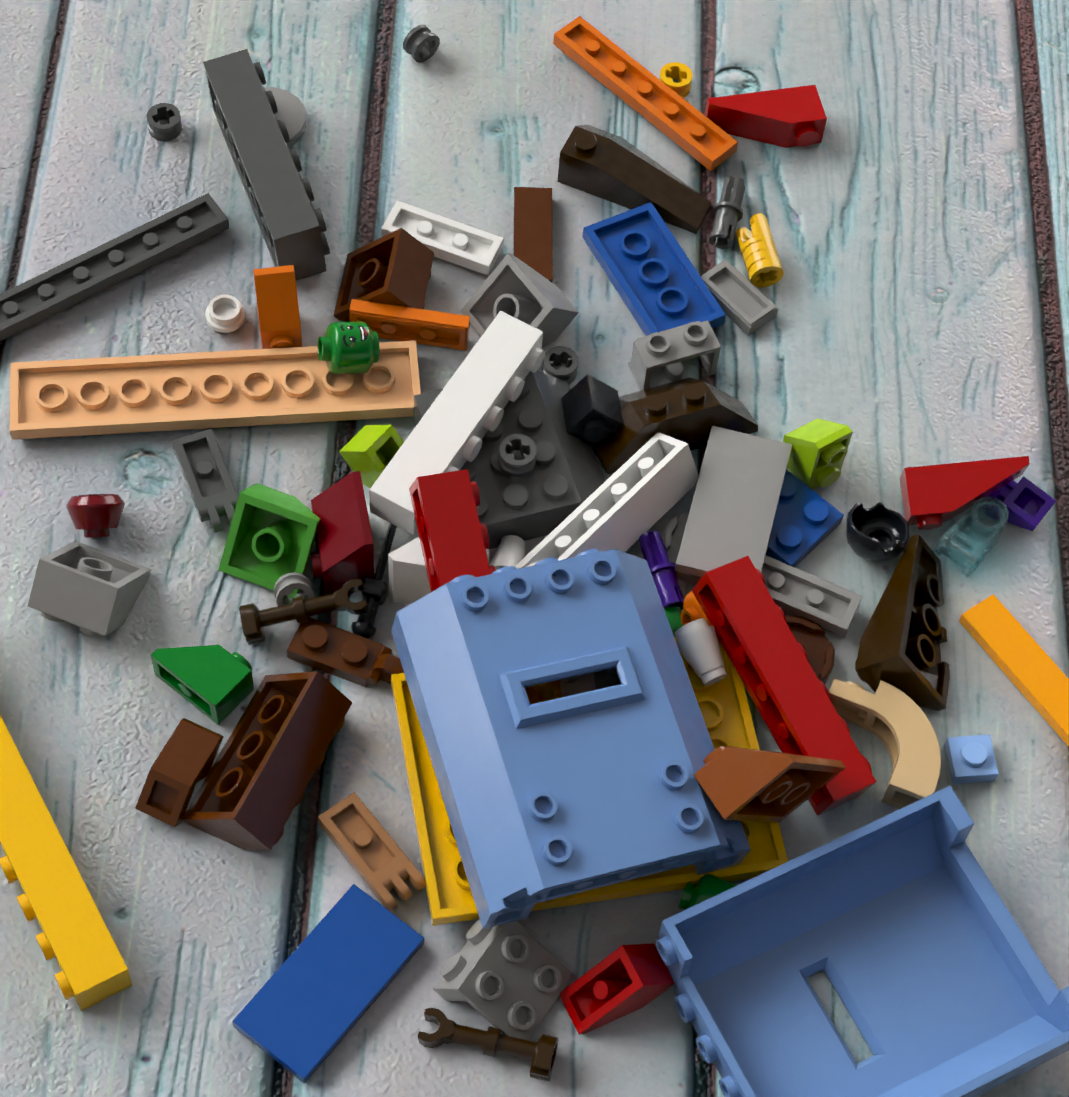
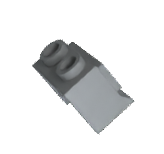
[628,320,721,391]

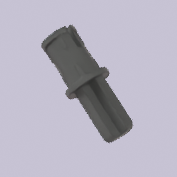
[709,176,745,249]

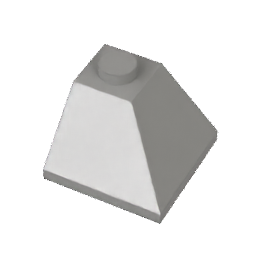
[460,253,579,348]

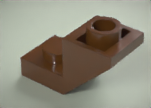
[135,718,224,827]

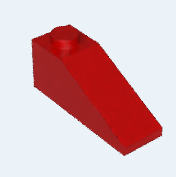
[705,85,827,148]
[900,456,1030,530]

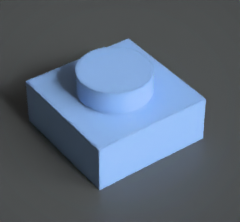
[944,734,999,784]

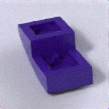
[975,459,1056,531]

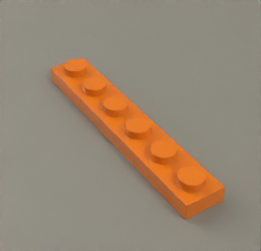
[553,16,738,171]

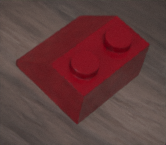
[310,471,374,593]

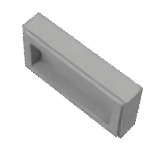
[701,259,779,336]

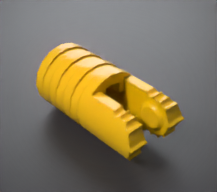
[736,212,784,288]

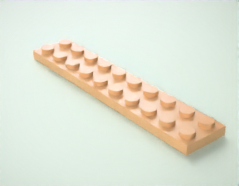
[10,341,421,440]

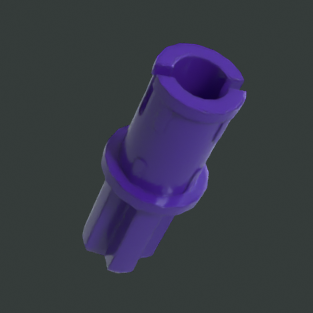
[638,531,684,609]

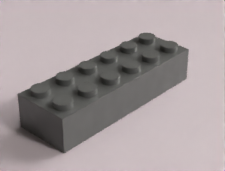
[203,49,330,281]

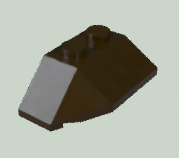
[593,377,758,474]

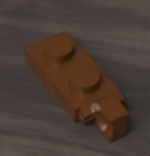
[287,617,404,688]

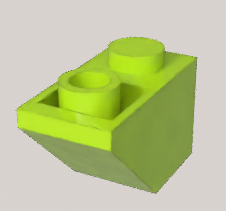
[783,418,853,490]

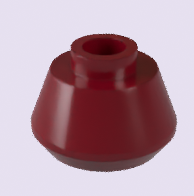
[66,494,125,537]

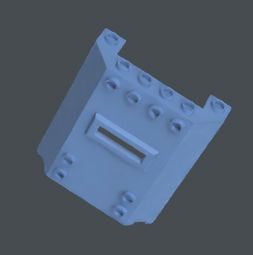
[391,549,751,929]
[656,786,1069,1097]

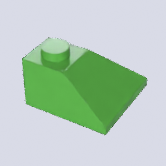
[218,483,320,598]

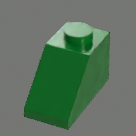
[151,645,254,725]

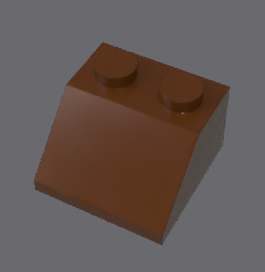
[333,228,434,321]

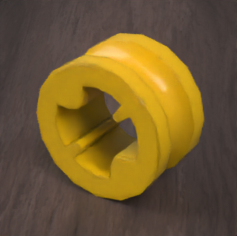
[659,62,693,98]

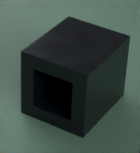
[561,374,624,448]

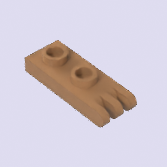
[318,792,426,912]

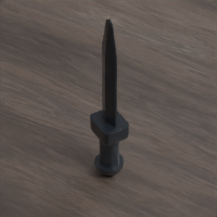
[351,523,397,639]

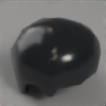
[846,502,910,561]

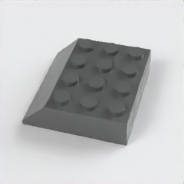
[414,370,605,550]

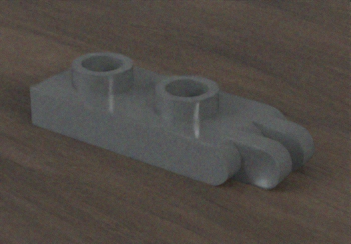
[172,428,238,533]

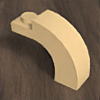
[828,679,941,809]

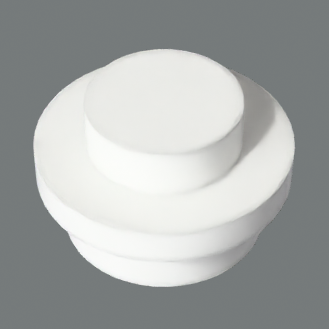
[205,294,245,333]

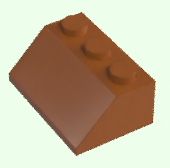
[694,746,846,823]

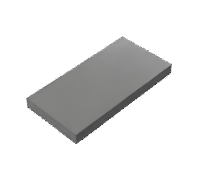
[674,426,792,577]

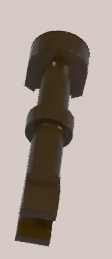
[239,579,369,645]
[418,1008,558,1081]

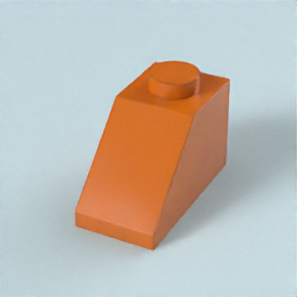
[253,265,302,349]

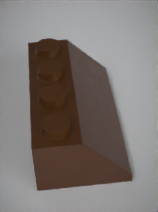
[182,671,352,850]

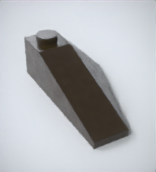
[557,124,712,234]
[855,534,950,711]

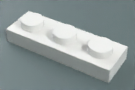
[381,201,504,276]

